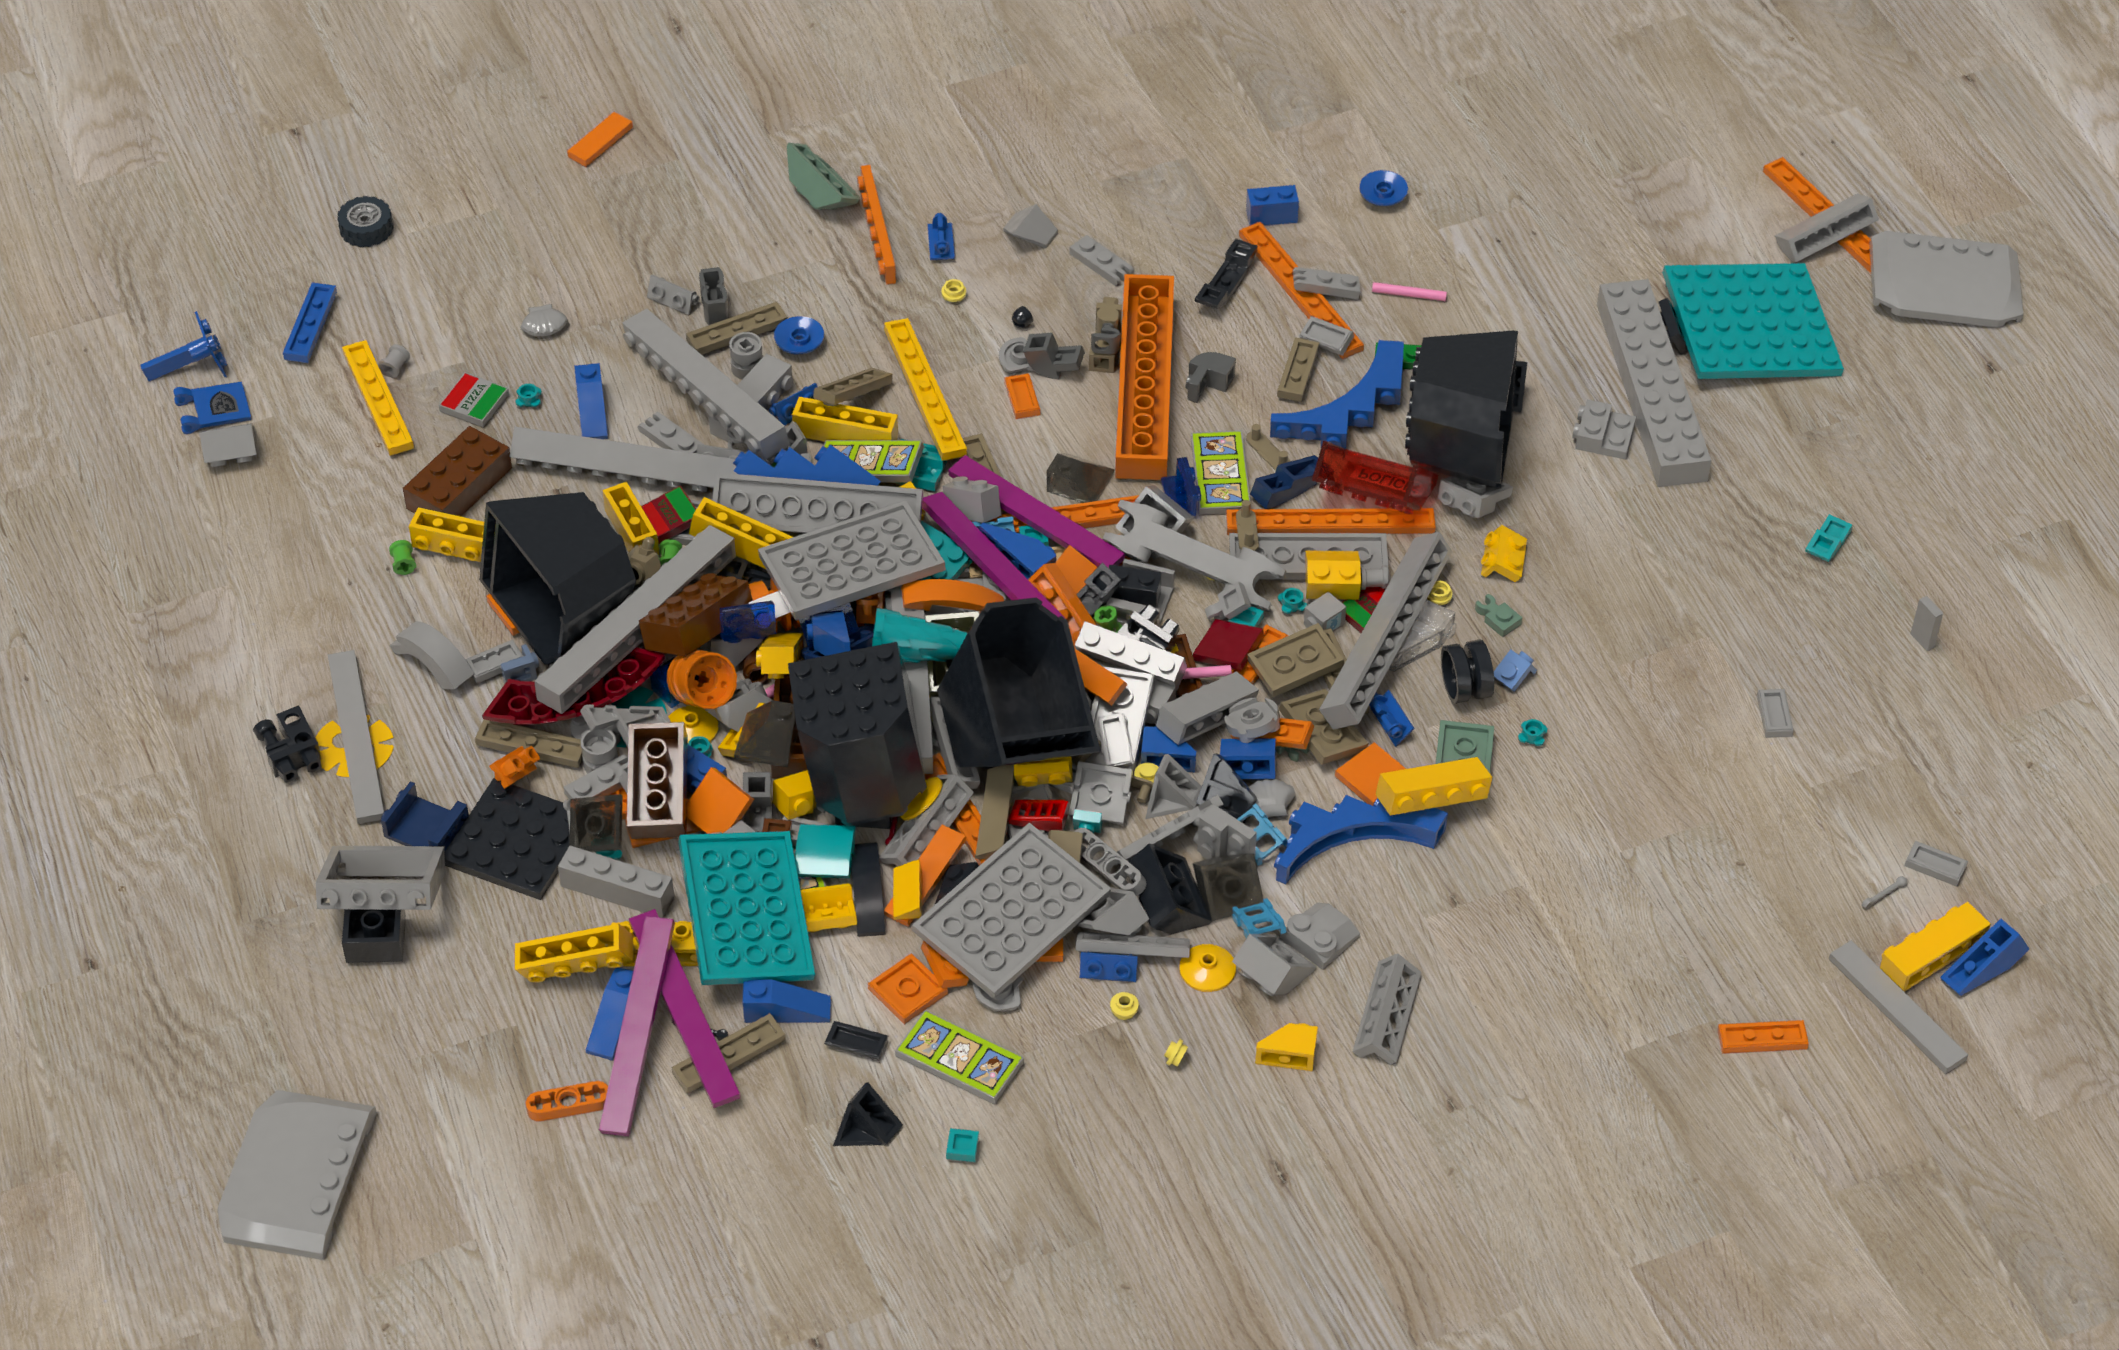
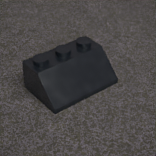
[1128,843,1213,935]

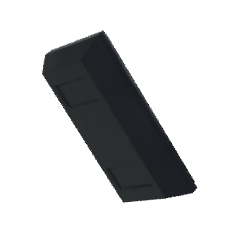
[824,1020,888,1060]

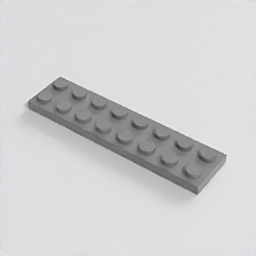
[712,473,924,533]

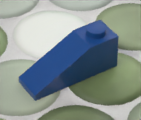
[574,363,608,440]
[979,522,1057,579]
[806,612,850,656]
[1940,919,2030,996]
[586,967,634,1061]
[743,980,831,1023]

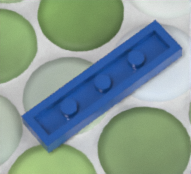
[283,282,337,363]

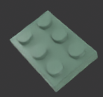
[1435,720,1494,773]

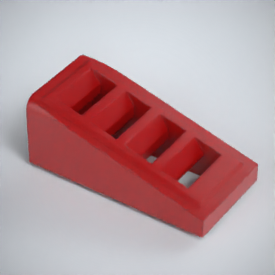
[1009,800,1069,831]

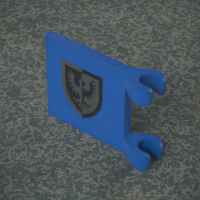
[173,381,251,434]

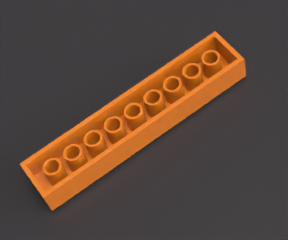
[1115,274,1174,480]

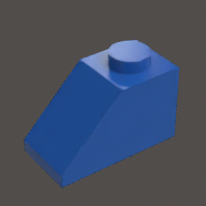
[1141,726,1196,773]

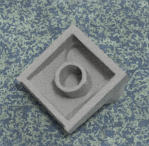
[1280,902,1360,970]

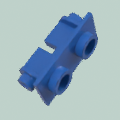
[927,213,955,260]
[769,383,818,426]
[1369,690,1415,746]
[1079,951,1138,982]

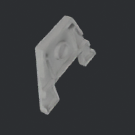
[580,705,671,793]

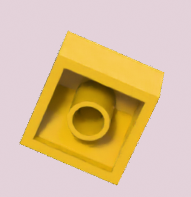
[1305,550,1361,600]

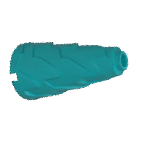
[872,608,967,663]

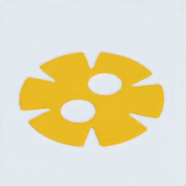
[315,715,394,777]

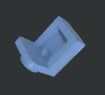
[1494,649,1537,692]

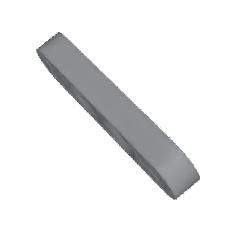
[1074,828,1146,896]

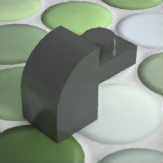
[1023,332,1085,379]
[1185,352,1236,403]
[743,772,773,832]

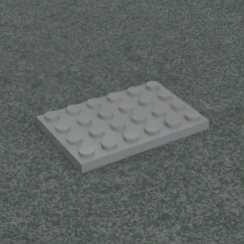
[758,501,946,620]
[912,823,1111,998]

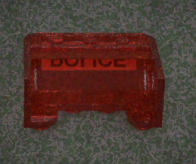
[1312,440,1439,515]

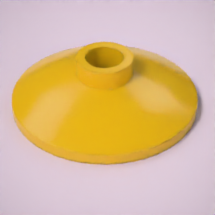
[668,705,719,743]
[900,777,942,821]
[1179,944,1236,992]

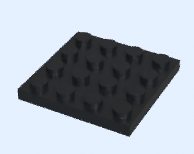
[444,778,592,900]

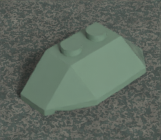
[786,142,859,210]

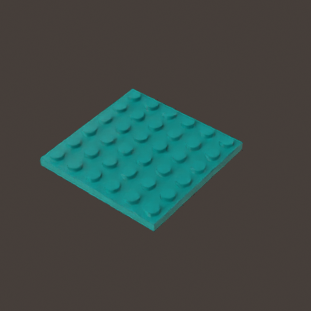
[1662,263,1844,379]

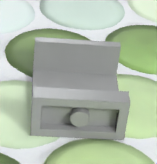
[1106,559,1175,627]

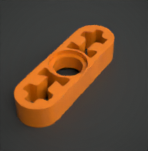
[526,1081,608,1121]

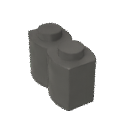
[699,267,729,325]

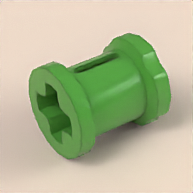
[660,539,682,565]
[389,540,416,575]
[1094,606,1122,633]

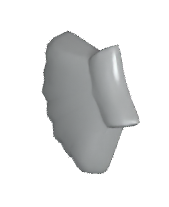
[520,304,568,336]
[999,337,1034,373]
[1249,779,1295,817]
[973,976,1023,1012]

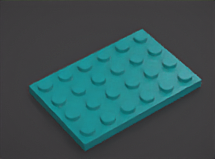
[678,831,815,985]

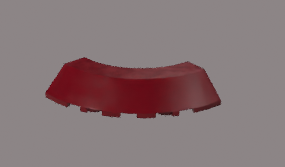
[482,647,666,724]

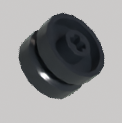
[1441,639,1495,704]

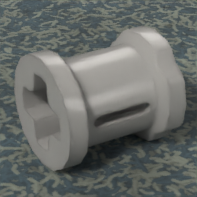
[378,344,410,378]
[1360,566,1389,590]

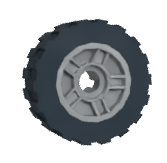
[337,196,393,248]

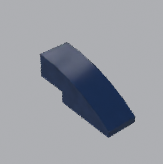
[1250,455,1331,509]

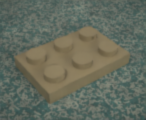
[1247,623,1344,697]
[1279,689,1368,765]

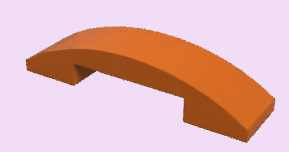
[901,579,1004,613]

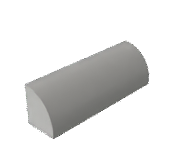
[1775,193,1879,262]

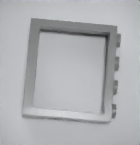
[316,846,445,910]

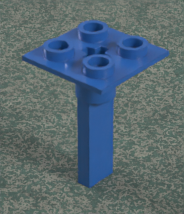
[140,311,227,381]

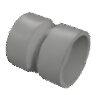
[729,332,763,379]
[581,728,618,774]

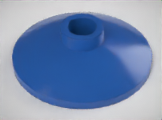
[1359,170,1408,206]
[774,316,824,354]

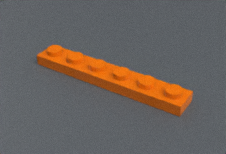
[857,165,896,285]

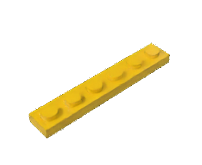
[342,340,414,456]

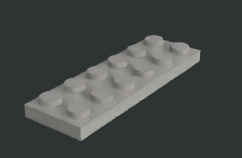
[1229,533,1389,580]

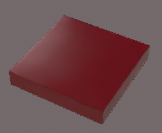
[1193,619,1264,671]

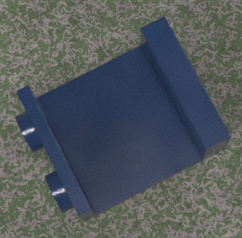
[381,781,469,852]

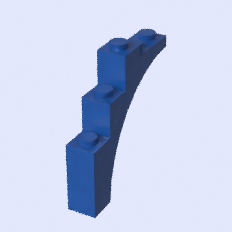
[1270,340,1404,450]
[733,444,881,486]
[1274,795,1448,885]

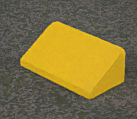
[893,860,922,920]

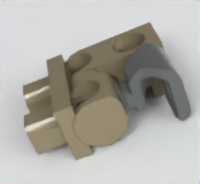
[1089,297,1122,373]

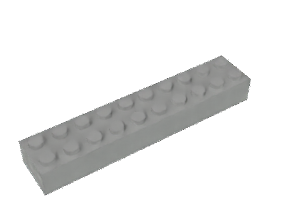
[1597,279,1711,487]

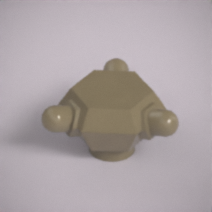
[628,537,662,587]

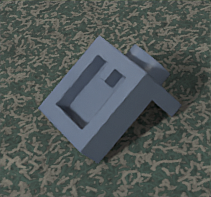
[501,644,539,684]

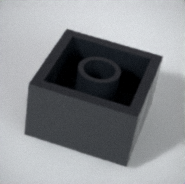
[342,909,406,963]

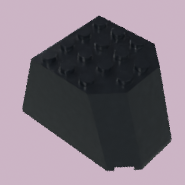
[1405,330,1518,489]
[479,492,636,665]
[937,597,1101,768]
[788,642,927,826]

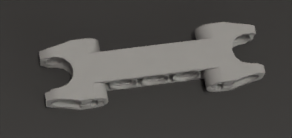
[1103,500,1287,612]

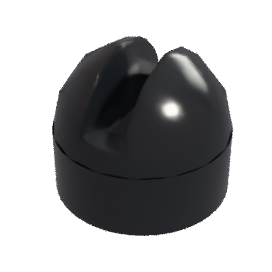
[1012,306,1033,328]

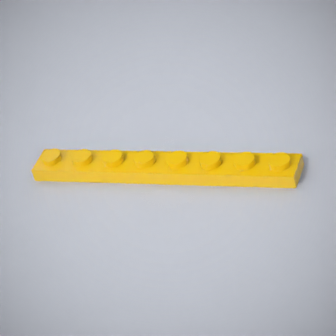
[884,318,967,461]

